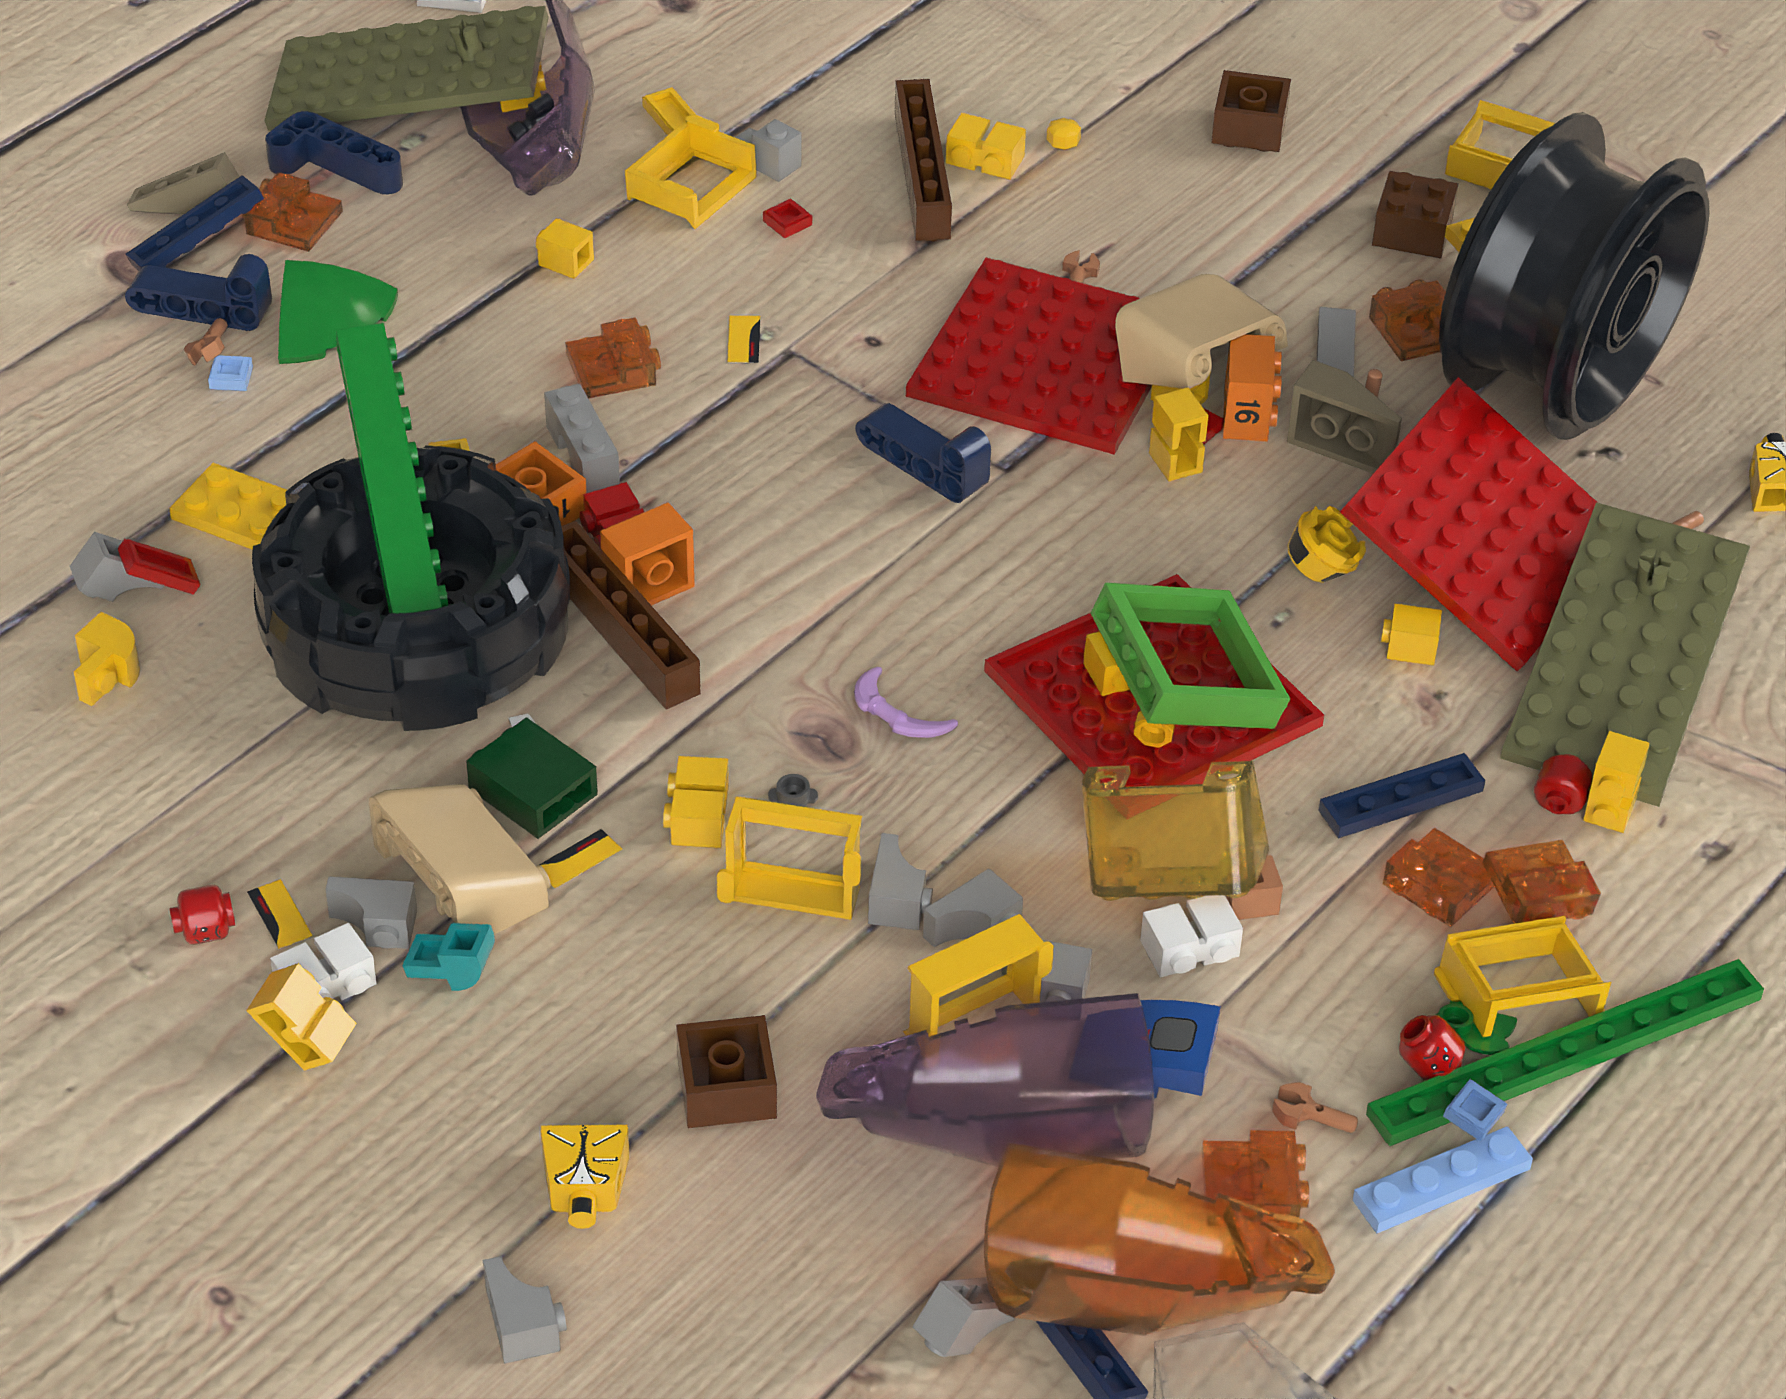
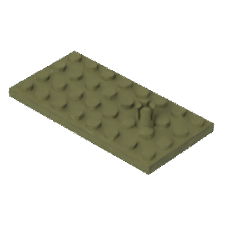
[264,6,549,131]
[1500,502,1750,807]

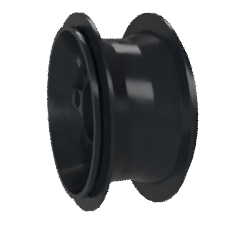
[1439,112,1710,440]

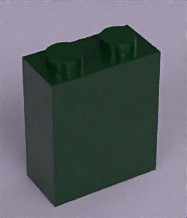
[466,717,598,839]

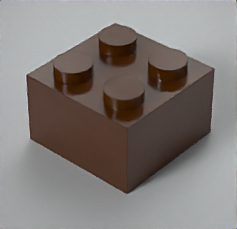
[1211,70,1291,152]
[1372,171,1459,258]
[676,1015,777,1128]

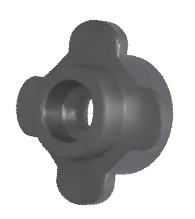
[768,774,818,807]

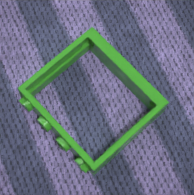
[1091,583,1290,729]

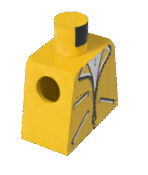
[1749,433,1786,512]
[541,1125,629,1229]

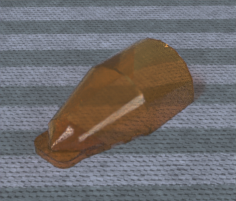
[984,1143,1335,1336]

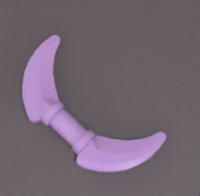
[854,667,958,738]

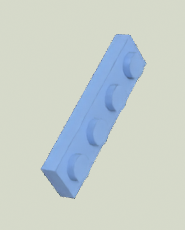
[1352,1126,1533,1234]

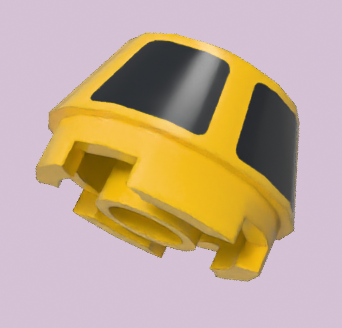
[1287,506,1366,583]

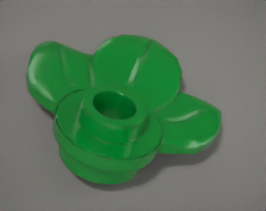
[1436,1001,1517,1055]

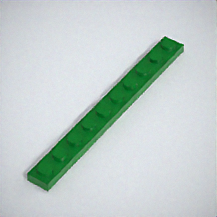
[1366,959,1764,1147]

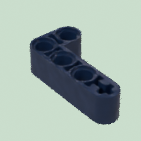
[265,111,403,195]
[125,254,272,331]
[855,403,991,503]

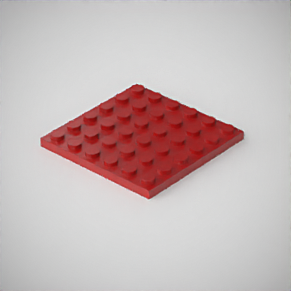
[906,257,1152,455]
[1340,377,1598,671]
[984,574,1324,819]

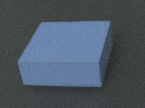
[1443,1079,1508,1142]

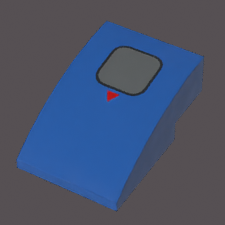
[1070,1000,1221,1098]

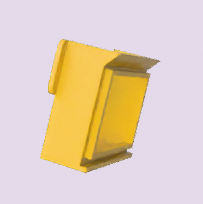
[1445,100,1555,189]
[625,115,757,229]
[717,796,862,920]
[903,914,1054,1068]
[1434,916,1611,1037]

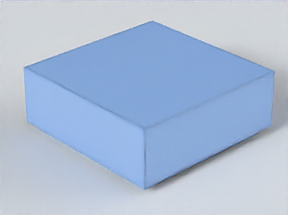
[208,355,253,391]

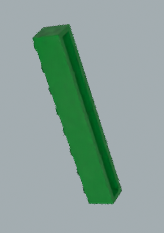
[336,323,448,613]

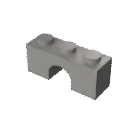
[544,383,620,493]

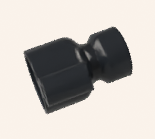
[507,93,565,150]

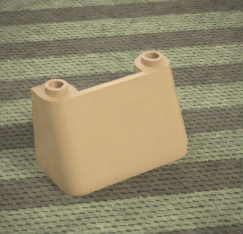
[1116,274,1288,389]
[369,784,551,935]

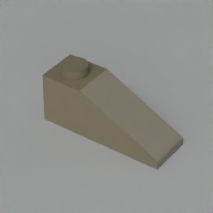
[127,152,240,214]

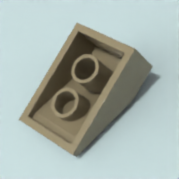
[1287,360,1402,473]

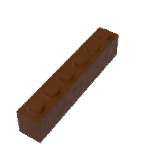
[895,79,952,241]
[561,520,701,710]

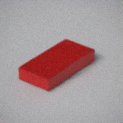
[117,538,201,595]

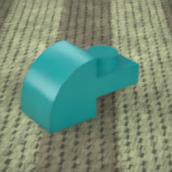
[402,923,495,991]

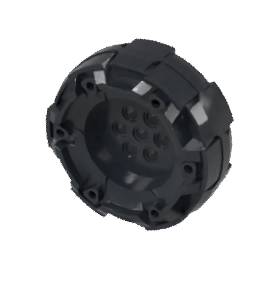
[252,445,570,731]

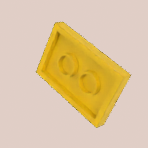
[169,463,287,550]

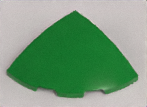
[278,260,398,364]

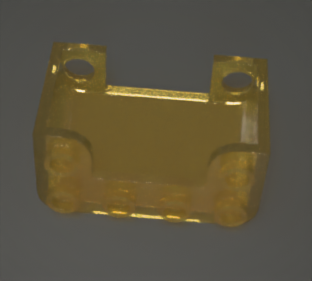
[1082,761,1269,901]

